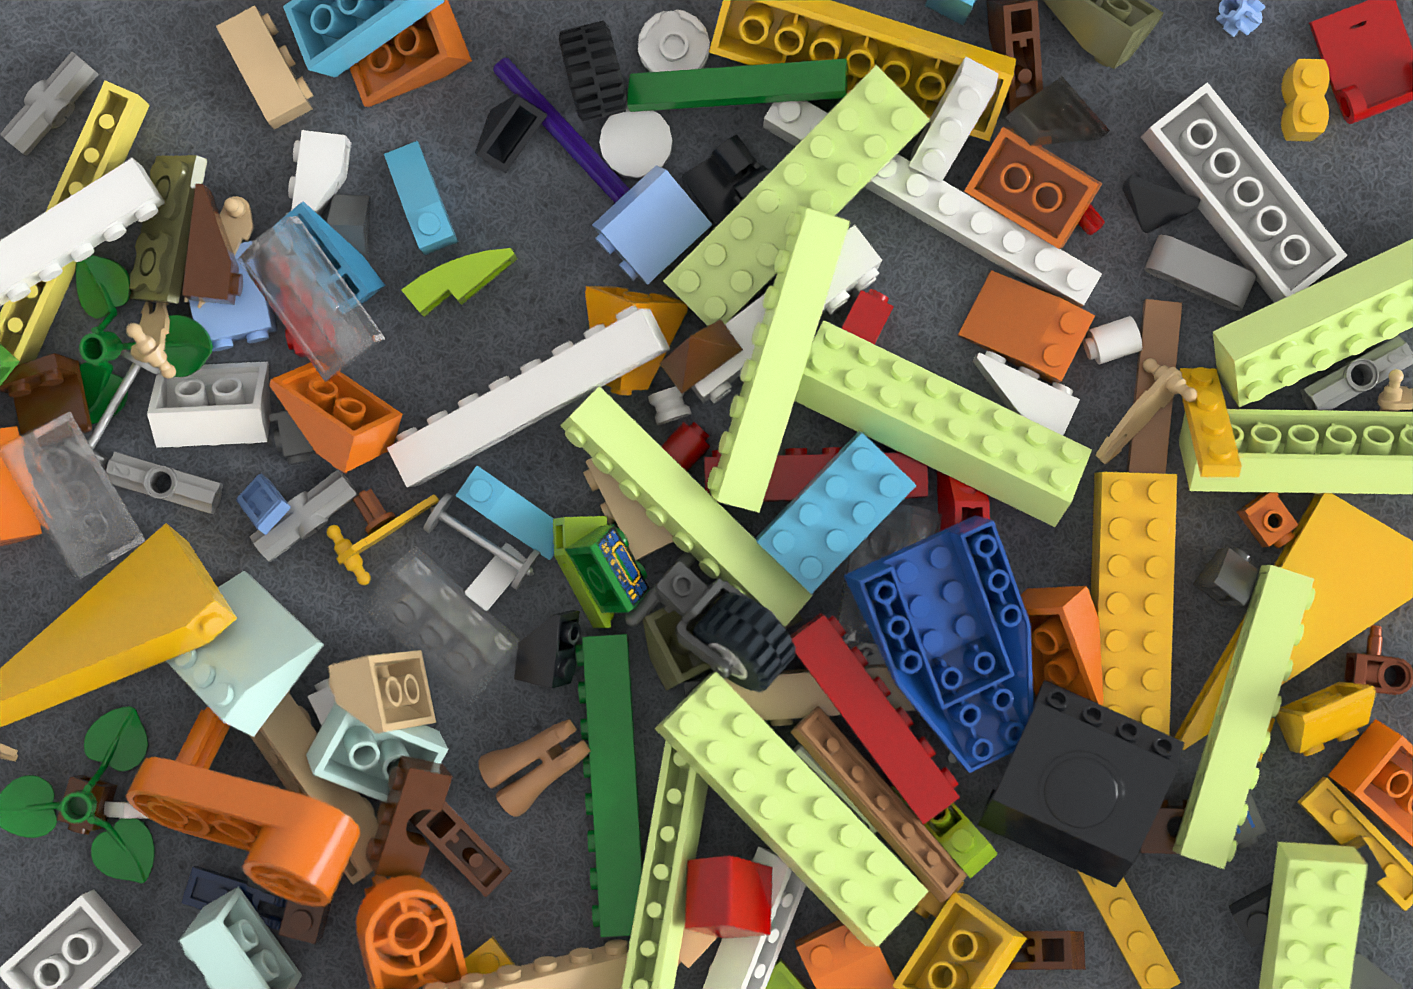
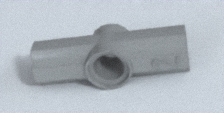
[0,52,99,156]
[1300,336,1413,411]
[105,452,223,514]
[250,469,359,562]

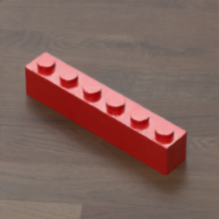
[704,446,928,503]
[790,613,960,825]

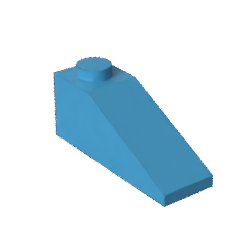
[275,202,386,314]

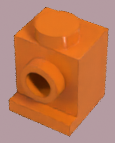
[1237,492,1299,549]

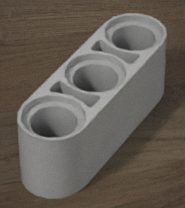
[1144,235,1257,311]

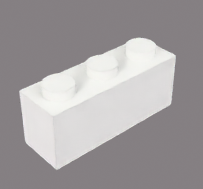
[909,56,999,183]

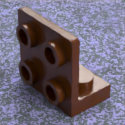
[0,353,92,451]

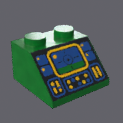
[565,524,650,613]

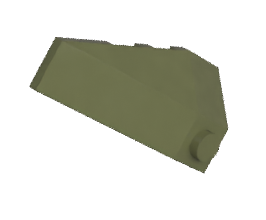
[643,596,803,691]

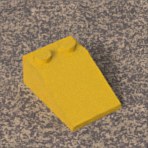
[1276,682,1376,756]

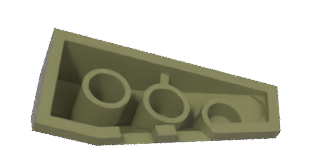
[1043,0,1164,69]

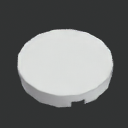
[638,10,710,72]
[599,107,673,180]

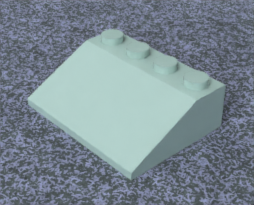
[166,571,324,737]

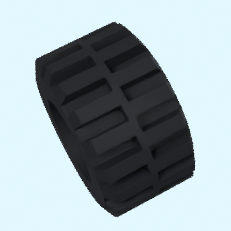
[558,20,628,122]

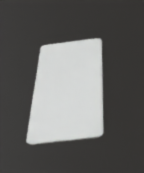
[465,543,527,611]

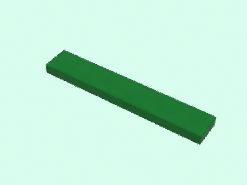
[627,59,848,112]

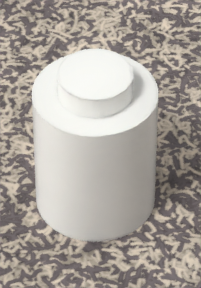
[1083,316,1142,365]

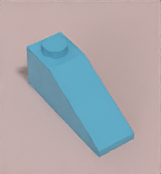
[384,141,458,255]
[456,466,554,560]

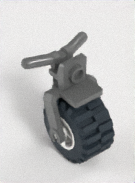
[625,552,796,692]

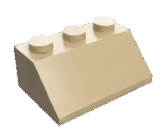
[328,650,436,734]

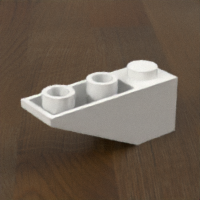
[286,130,351,216]
[972,351,1080,435]

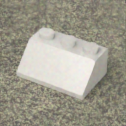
[147,361,271,448]

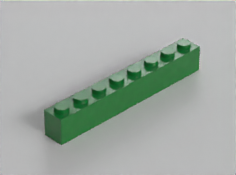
[576,634,643,937]

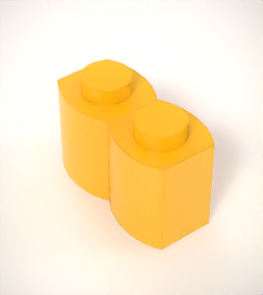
[1281,59,1329,141]

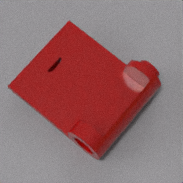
[1309,0,1413,124]

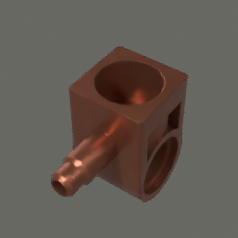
[1344,625,1413,695]

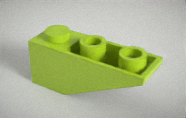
[553,516,614,628]
[890,785,998,879]

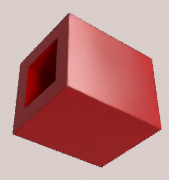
[841,289,894,345]

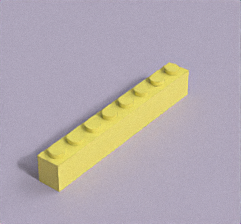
[0,81,150,365]

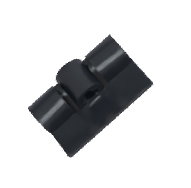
[682,135,770,226]

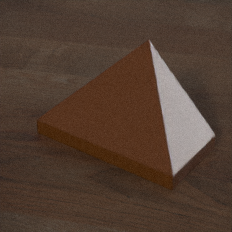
[660,319,743,394]

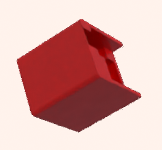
[685,856,773,939]

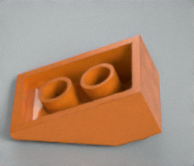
[349,0,472,107]
[958,270,1095,384]
[269,358,403,473]
[1020,586,1104,705]
[1328,719,1413,847]
[795,920,896,989]

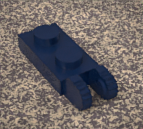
[181,865,288,930]

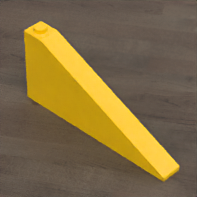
[1174,493,1413,751]
[0,523,237,728]

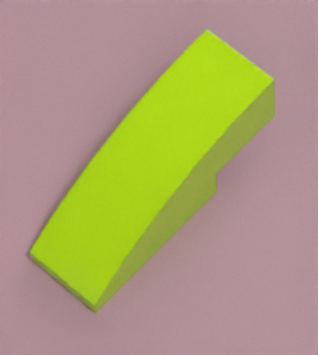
[401,248,518,317]

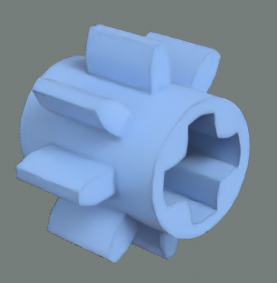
[1216,0,1265,37]

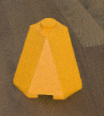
[585,286,688,396]

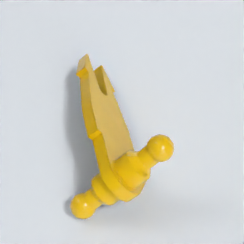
[326,494,440,586]

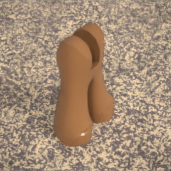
[479,719,591,817]

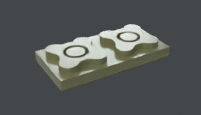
[129,155,207,304]

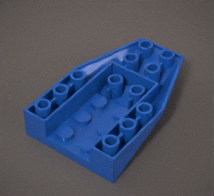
[843,516,1034,773]

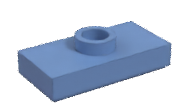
[236,473,291,535]

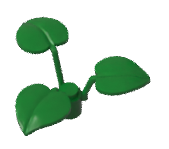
[76,254,213,424]
[0,706,155,883]

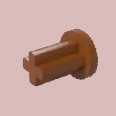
[353,489,396,535]

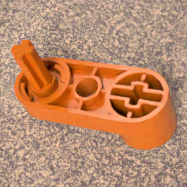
[125,707,361,907]
[356,875,468,989]

